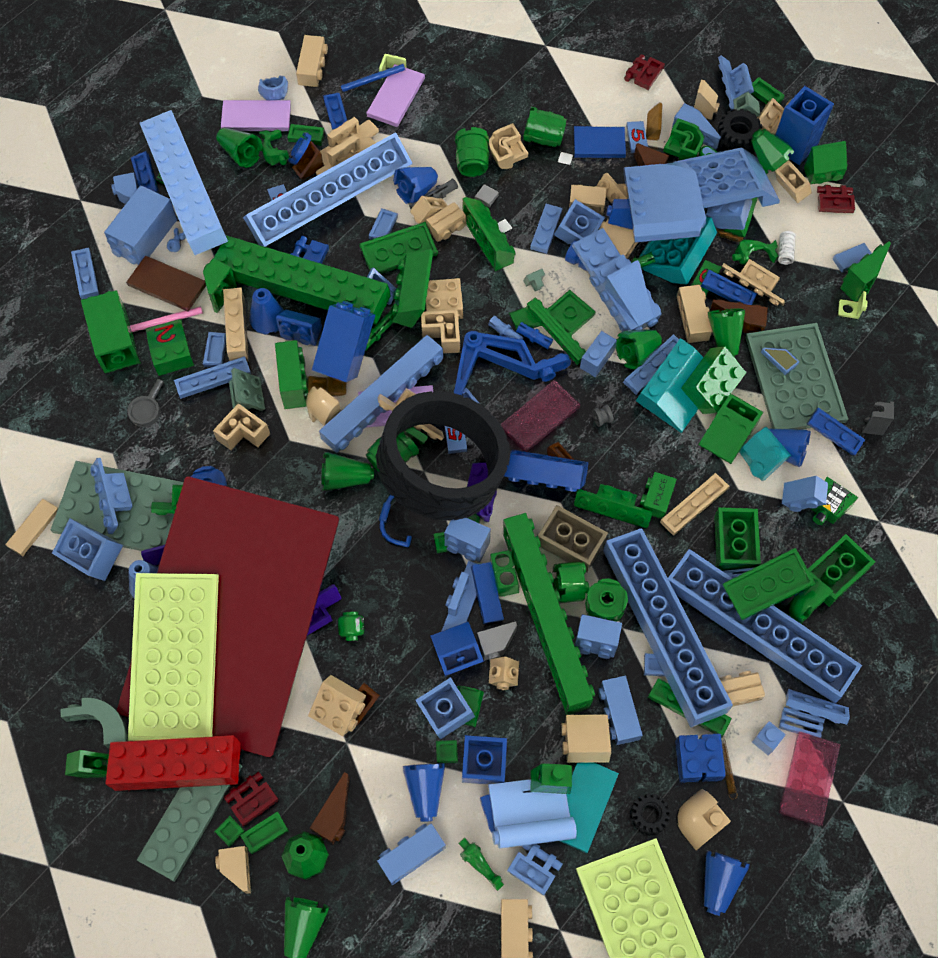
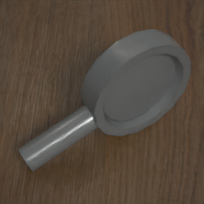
[127,379,164,427]

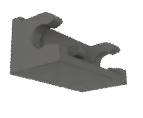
[862,401,894,435]

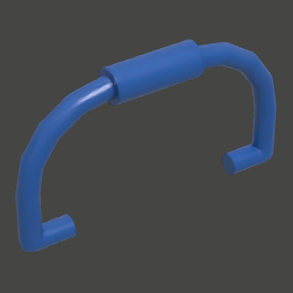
[379,495,412,547]

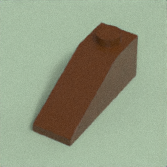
[310,772,350,845]

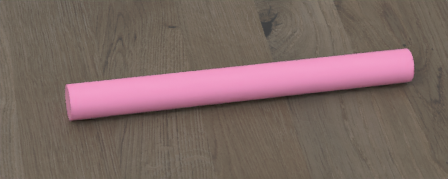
[130,306,203,332]

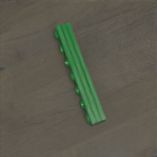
[526,297,586,365]

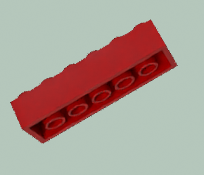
[106,735,241,791]

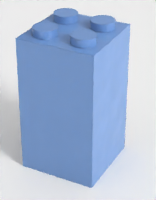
[104,185,177,265]

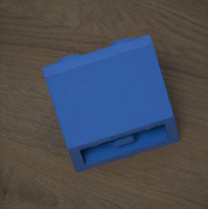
[276,310,322,346]
[430,622,484,676]

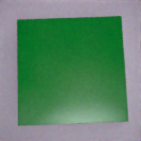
[548,290,596,336]

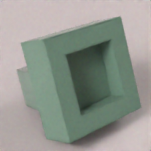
[523,269,545,292]

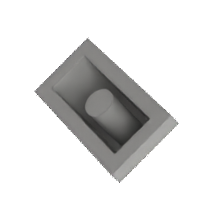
[477,621,517,661]

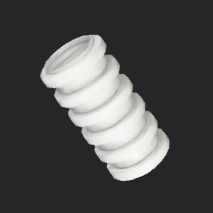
[778,231,796,265]

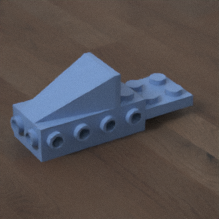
[572,228,661,332]

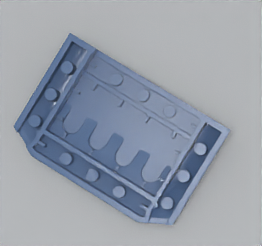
[623,162,706,242]

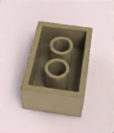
[538,505,608,573]

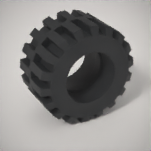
[717,109,762,153]

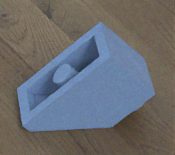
[111,172,139,204]

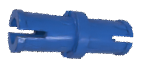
[516,322,553,350]

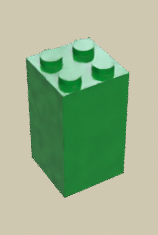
[81,290,141,373]

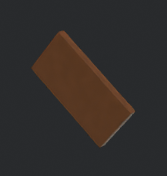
[126,256,206,311]

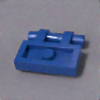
[290,236,329,264]

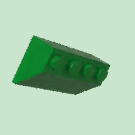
[462,197,516,271]
[391,249,433,328]

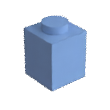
[752,721,786,756]

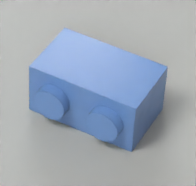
[580,331,617,377]
[782,476,828,512]

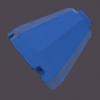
[393,167,438,204]

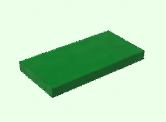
[359,222,438,274]
[722,548,816,620]

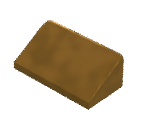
[646,102,663,141]

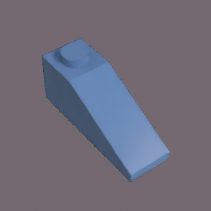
[672,103,721,150]

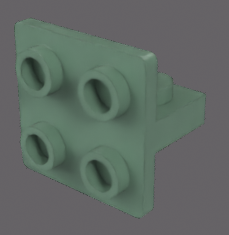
[229,368,265,411]

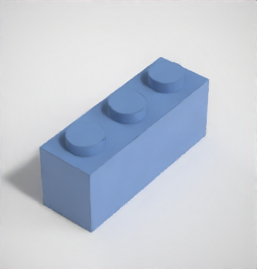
[598,676,643,745]
[377,823,446,886]

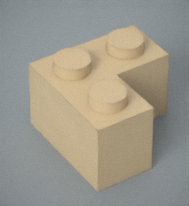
[421,310,460,353]
[213,403,270,450]

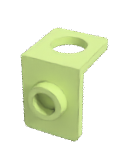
[379,54,407,79]
[838,291,867,319]

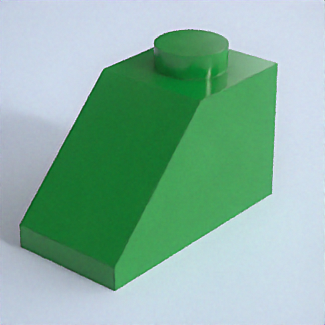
[65,750,109,778]

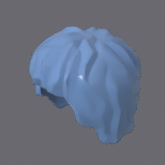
[258,75,288,101]

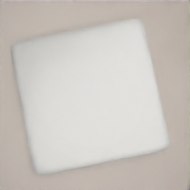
[558,152,573,165]
[498,219,512,233]

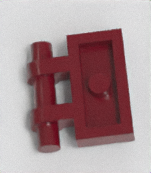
[624,54,665,91]
[817,185,855,213]
[224,771,279,826]

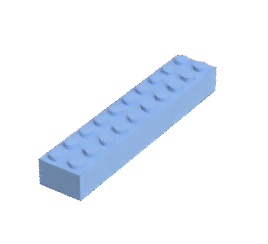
[140,110,228,255]
[243,132,413,247]

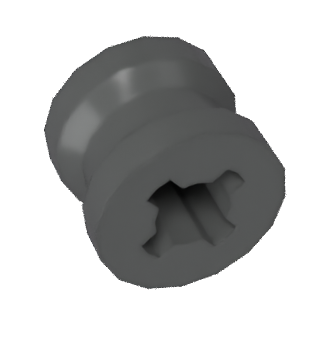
[592,405,614,427]

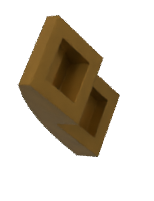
[307,376,346,396]

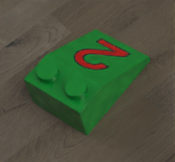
[146,319,194,376]

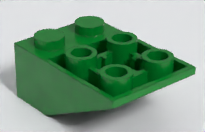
[840,242,891,302]
[698,393,764,464]

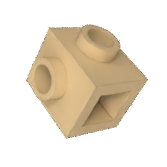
[489,657,519,690]

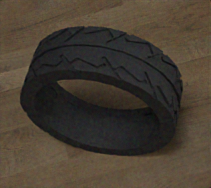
[376,391,510,521]

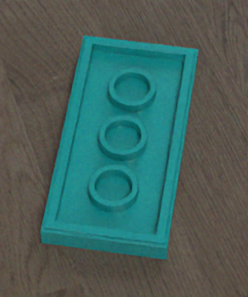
[560,762,619,853]

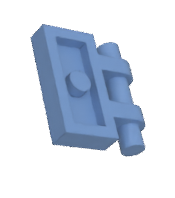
[507,844,563,896]

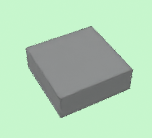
[475,185,499,208]

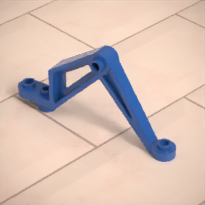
[454,331,571,395]

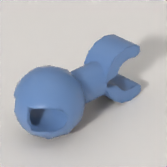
[167,228,186,253]

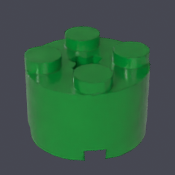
[552,562,589,604]

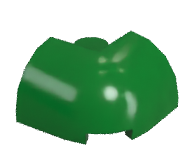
[663,118,704,161]
[787,579,833,624]

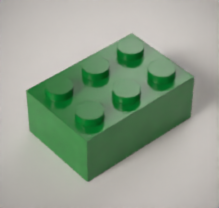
[275,340,308,409]
[681,346,746,414]
[714,507,761,571]
[808,534,875,607]

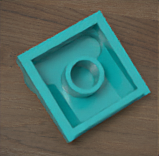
[739,427,791,481]

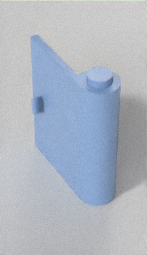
[488,778,576,849]

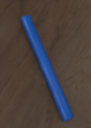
[341,64,405,92]

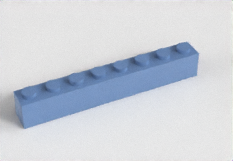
[319,335,443,453]

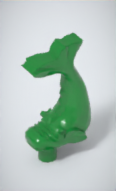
[259,129,289,166]
[732,240,778,265]
[458,838,504,891]

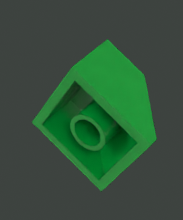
[804,141,847,185]
[203,258,237,313]

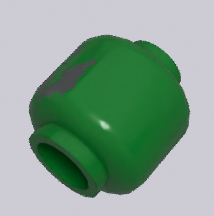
[338,612,364,641]

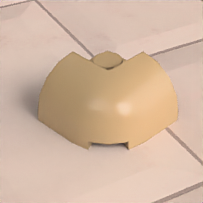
[489,123,528,169]
[306,386,341,426]
[677,789,731,850]

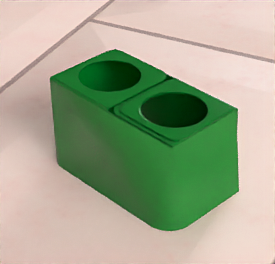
[490,550,520,597]

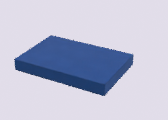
[574,126,626,158]

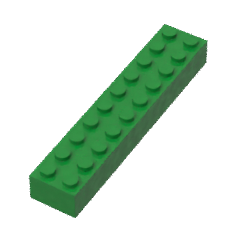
[214,235,391,325]
[503,513,595,715]

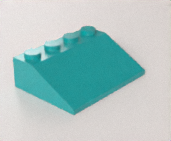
[640,217,717,285]
[636,338,703,433]

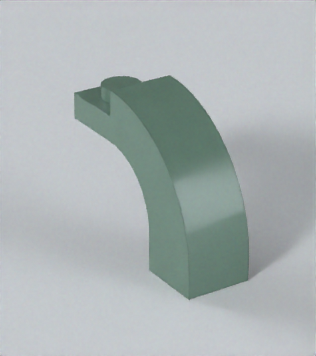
[61,698,128,749]

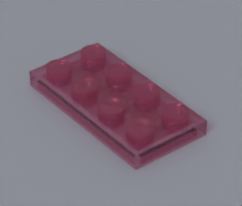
[501,380,580,452]
[779,731,840,827]

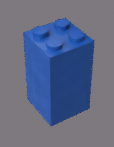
[776,86,834,165]
[312,301,376,382]

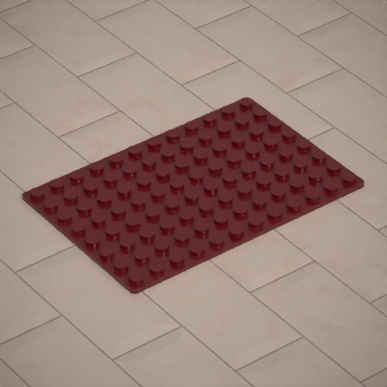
[117,477,339,757]

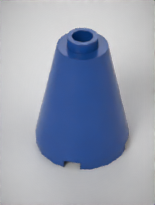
[249,288,284,335]
[758,429,811,467]
[403,763,445,822]
[704,850,750,916]

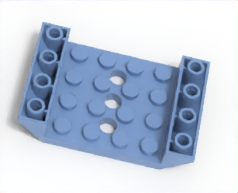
[673,148,780,208]

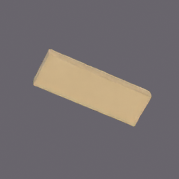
[5,499,58,556]

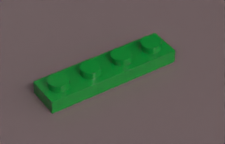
[648,678,732,738]

